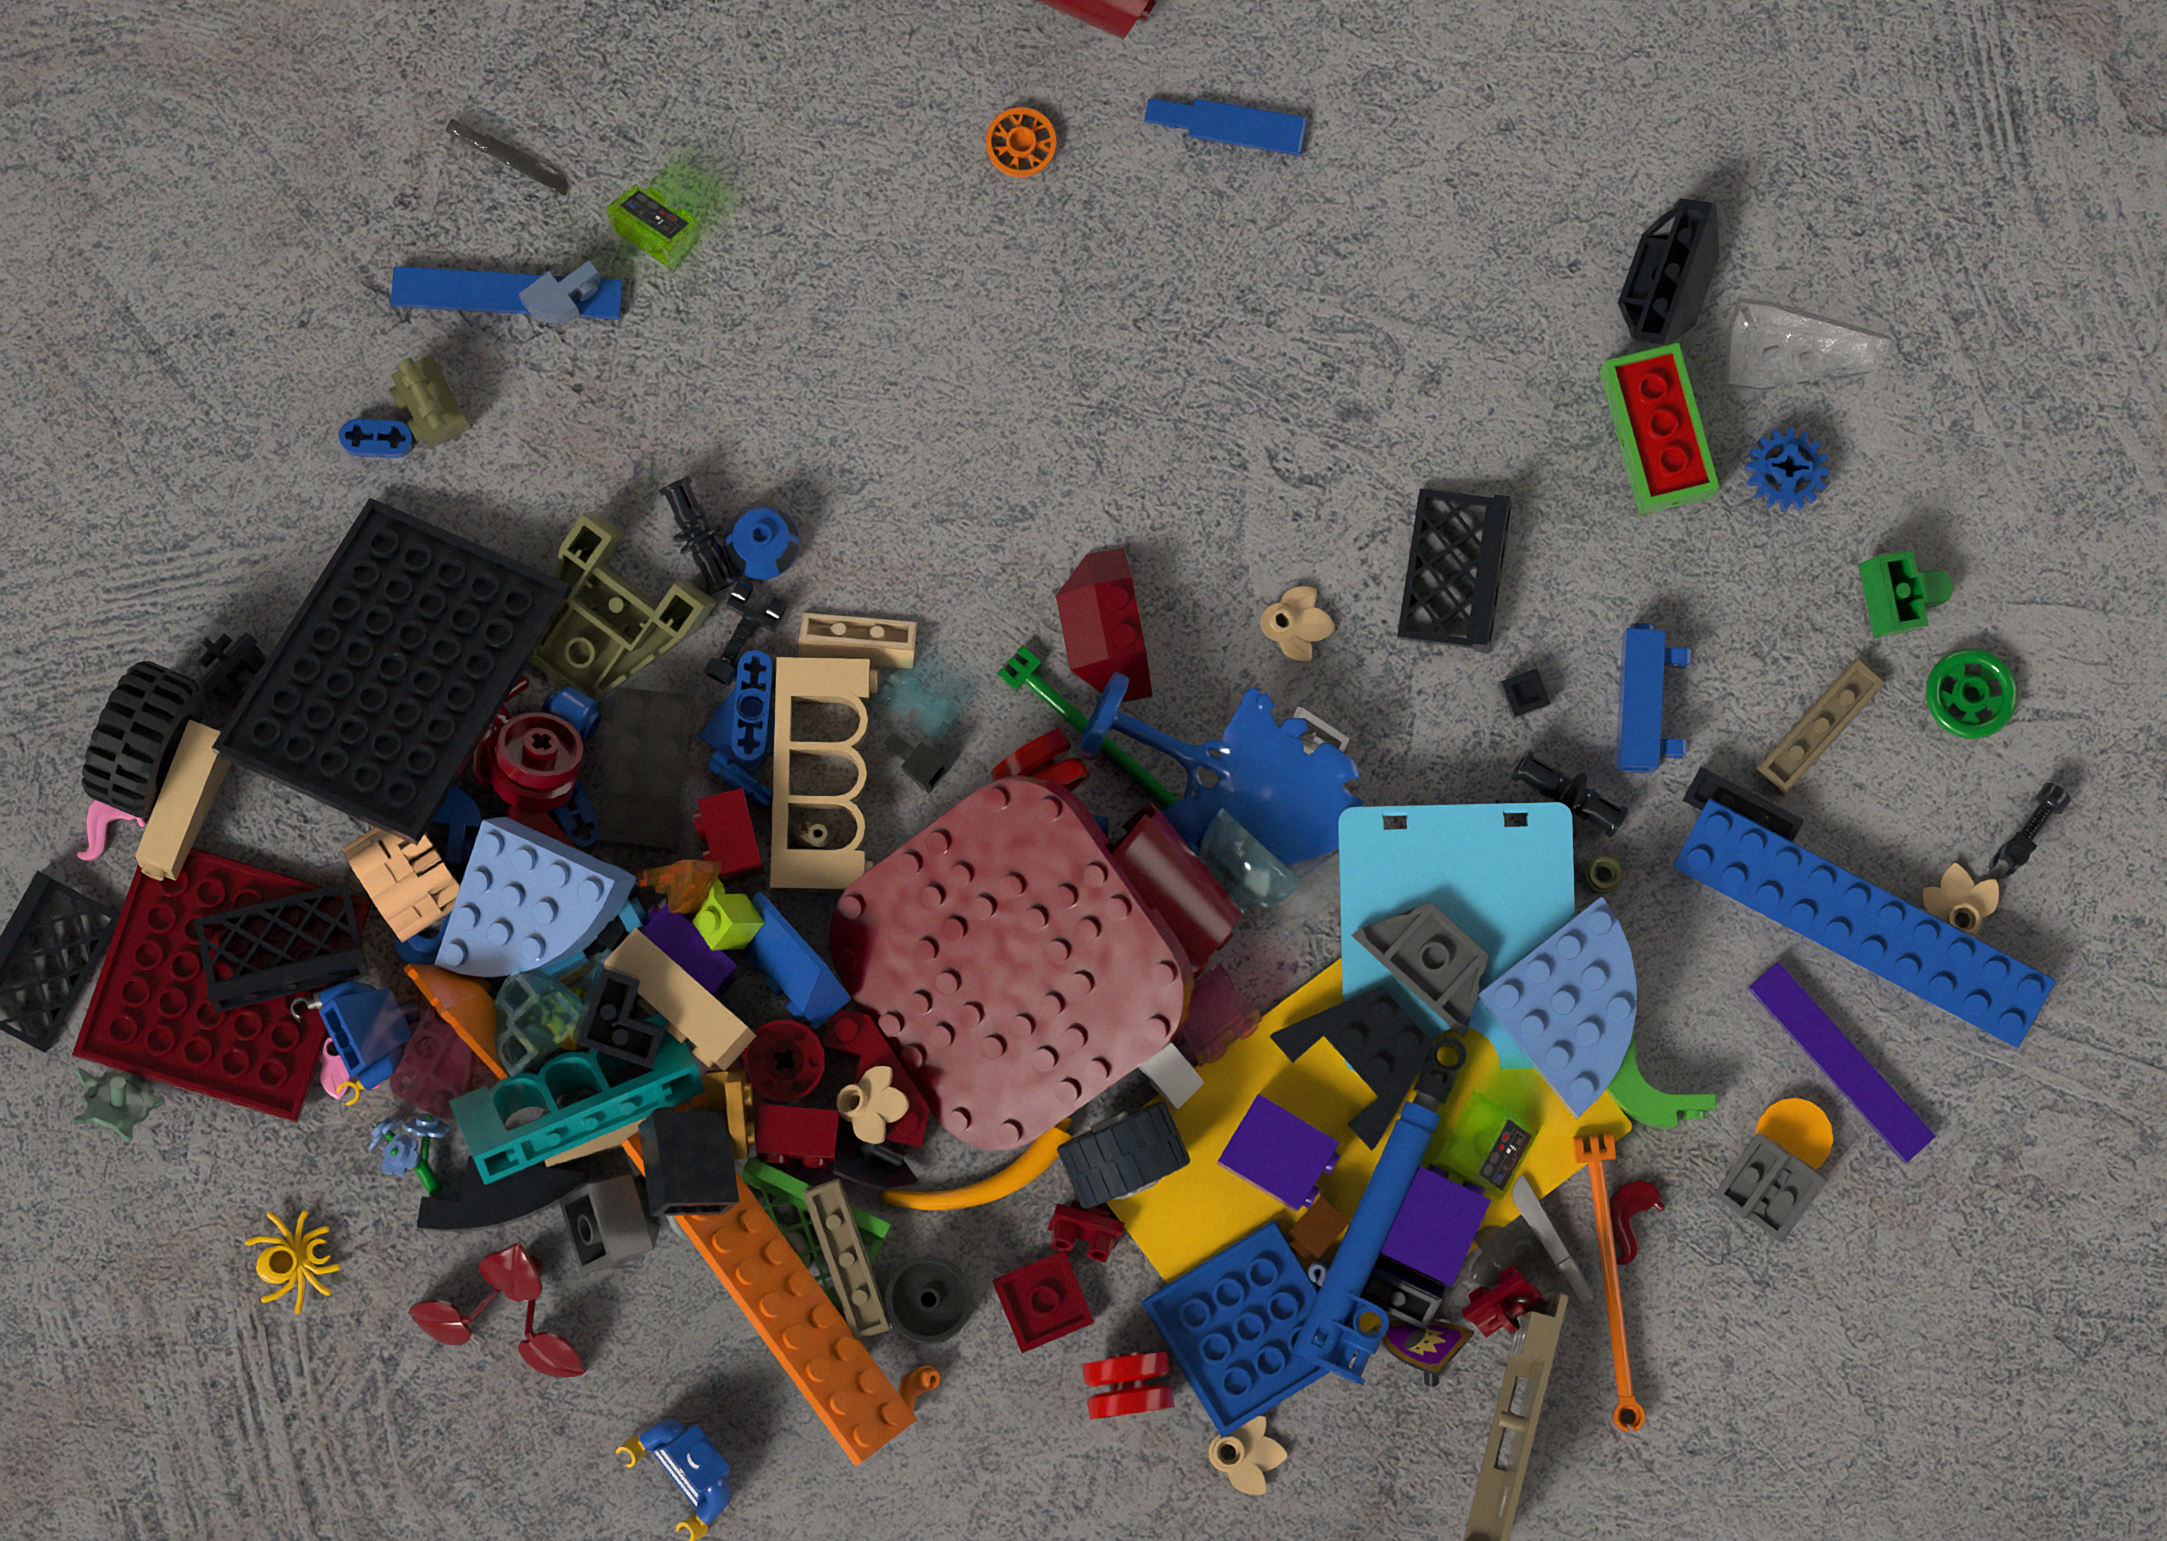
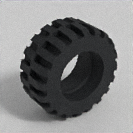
[81,661,205,818]

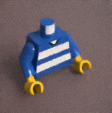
[616,1418,732,1541]

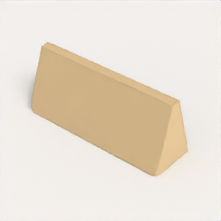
[798,612,917,669]

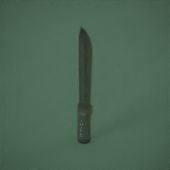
[445,119,568,196]

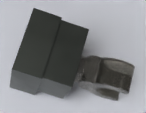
[884,732,951,794]

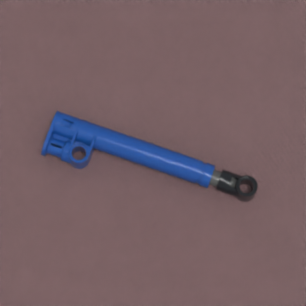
[1291,1037,1467,1386]

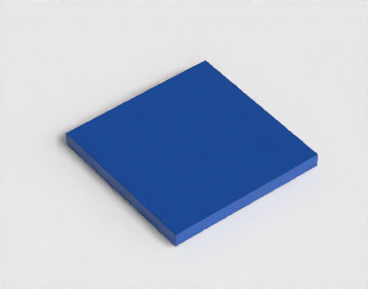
[1140,1220,1357,1438]

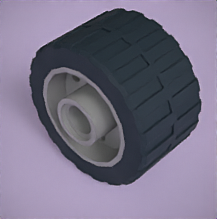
[1057,1101,1190,1209]

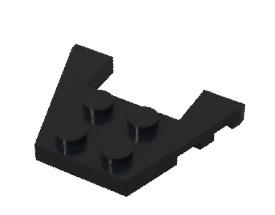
[1269,986,1434,1151]

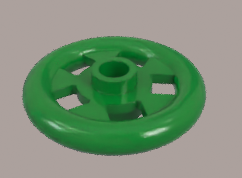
[1926,648,2018,739]

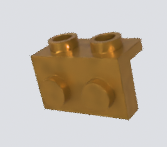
[705,1068,757,1159]

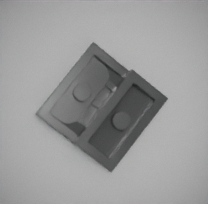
[1714,1132,1828,1242]

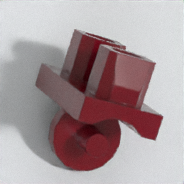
[1047,1200,1125,1262]
[1462,1266,1543,1338]

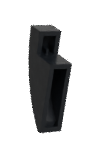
[416,1155,589,1232]

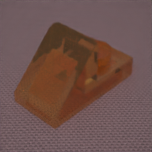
[638,861,722,913]

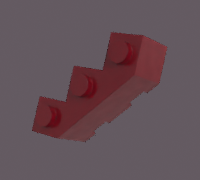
[823,1009,931,1150]

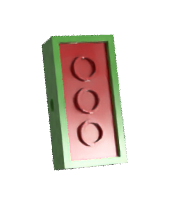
[1599,343,1720,516]

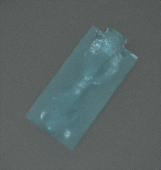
[879,670,960,739]

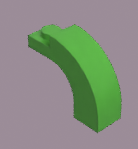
[1605,1033,1716,1129]

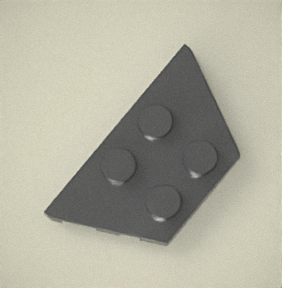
[1351,902,1489,1037]

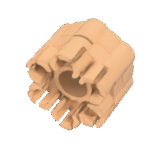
[342,827,461,943]

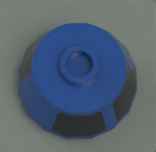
[724,505,800,580]

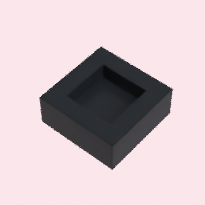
[1500,668,1551,719]

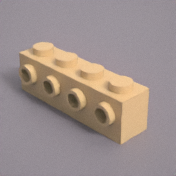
[604,928,756,1071]

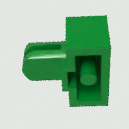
[1858,550,1953,639]

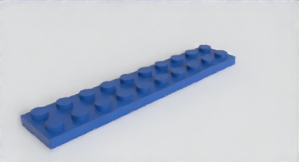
[1672,798,2056,1048]

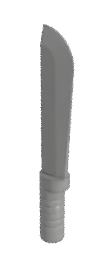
[1512,1175,1595,1304]

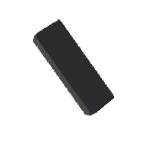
[1360,1255,1445,1331]

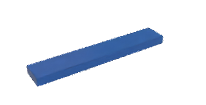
[391,266,623,320]

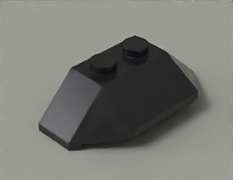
[1618,198,1720,345]

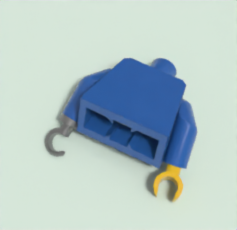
[291,980,421,1106]

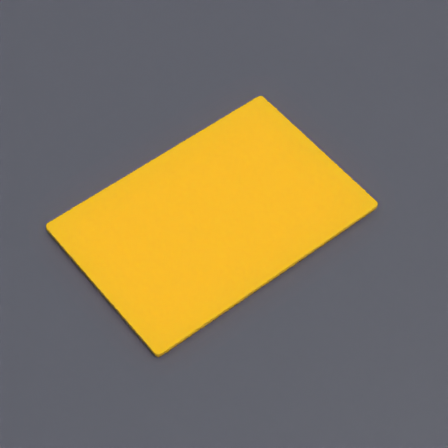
[1106,958,1632,1333]

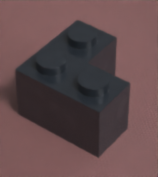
[572,963,665,1069]

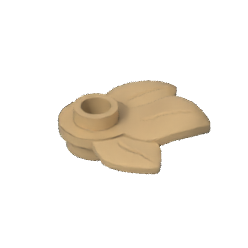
[1260,586,1335,662]
[1922,863,1999,936]
[836,1066,909,1144]
[1208,1416,1287,1495]

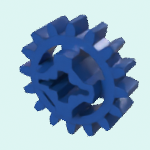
[1745,428,1830,513]

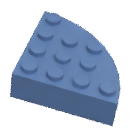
[434,817,637,977]
[1478,896,1637,1119]

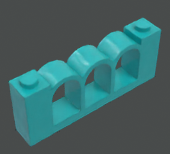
[449,1013,706,1185]

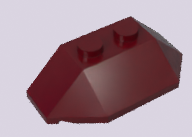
[1056,548,1152,703]

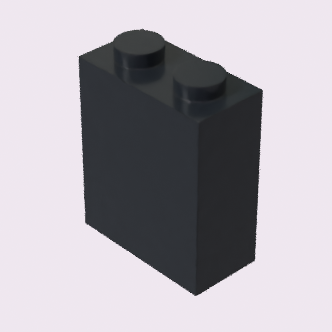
[638,1106,740,1216]

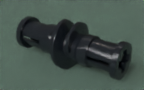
[659,476,739,595]
[1511,749,1628,838]

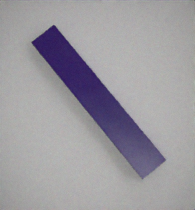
[1747,962,1936,1163]

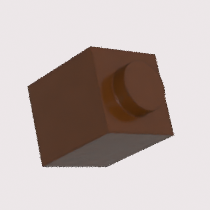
[1287,1196,1350,1260]

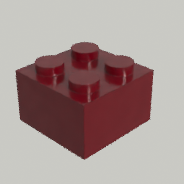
[692,788,766,884]
[755,1104,841,1170]

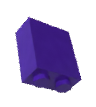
[641,903,741,1000]
[1216,1094,1340,1212]
[1379,1164,1491,1288]

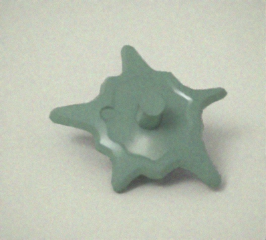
[71,1067,165,1142]

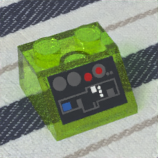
[606,184,700,272]
[1432,1090,1539,1200]

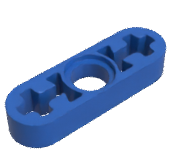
[731,650,773,763]

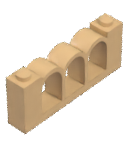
[770,657,878,894]

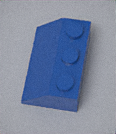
[741,891,851,1029]

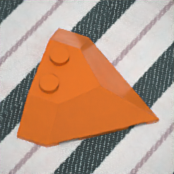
[403,964,520,1080]

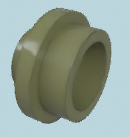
[1584,855,1623,894]

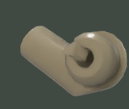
[793,821,829,849]

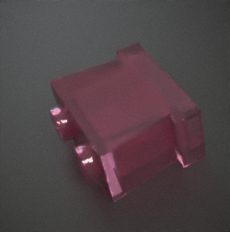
[1181,963,1262,1067]

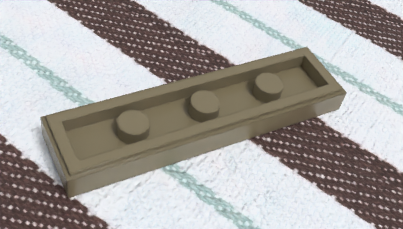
[1755,657,1886,796]
[802,1178,893,1340]

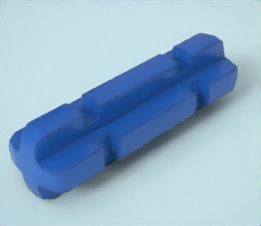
[707,751,773,811]

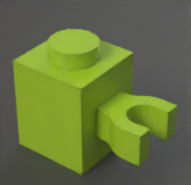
[692,877,765,950]

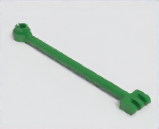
[996,646,1208,857]

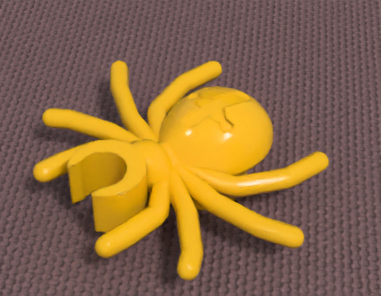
[245,1210,341,1314]

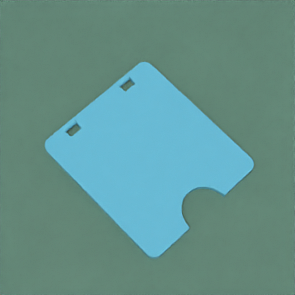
[1338,802,1575,1071]

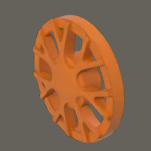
[986,107,1056,178]

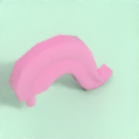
[77,800,146,861]

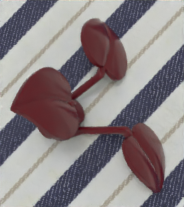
[408,1242,588,1378]

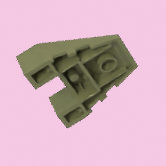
[529,511,717,701]

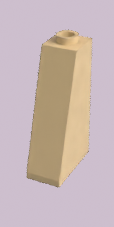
[135,720,232,881]

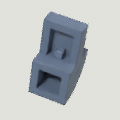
[519,260,602,324]

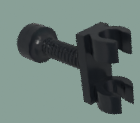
[703,579,787,686]
[1989,783,2071,879]

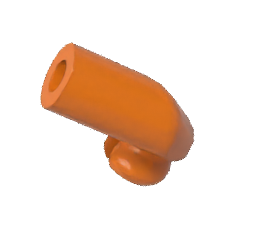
[898,1365,941,1413]

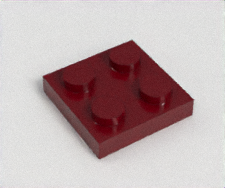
[992,1251,1095,1354]

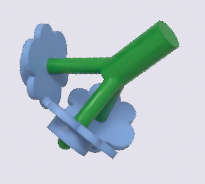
[369,1114,450,1195]

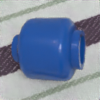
[542,686,602,741]

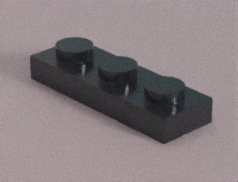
[1682,765,1804,841]

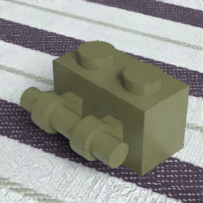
[389,354,471,449]

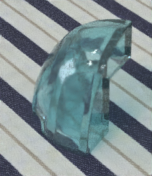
[1199,808,1303,914]
[493,967,582,1077]

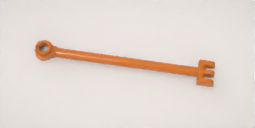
[1573,1132,1645,1432]

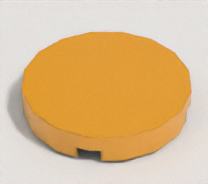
[1755,1098,1833,1169]

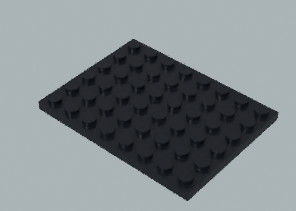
[211,498,572,845]

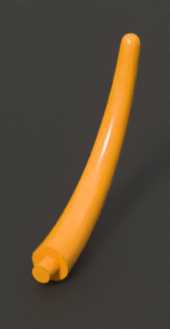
[881,1117,1072,1210]

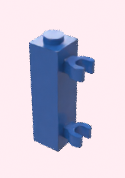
[1615,623,1691,773]

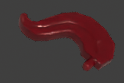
[1609,1179,1665,1265]

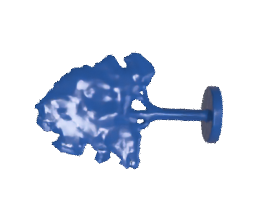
[1076,671,1365,872]

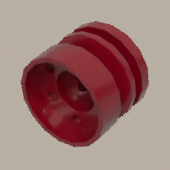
[743,1020,826,1102]

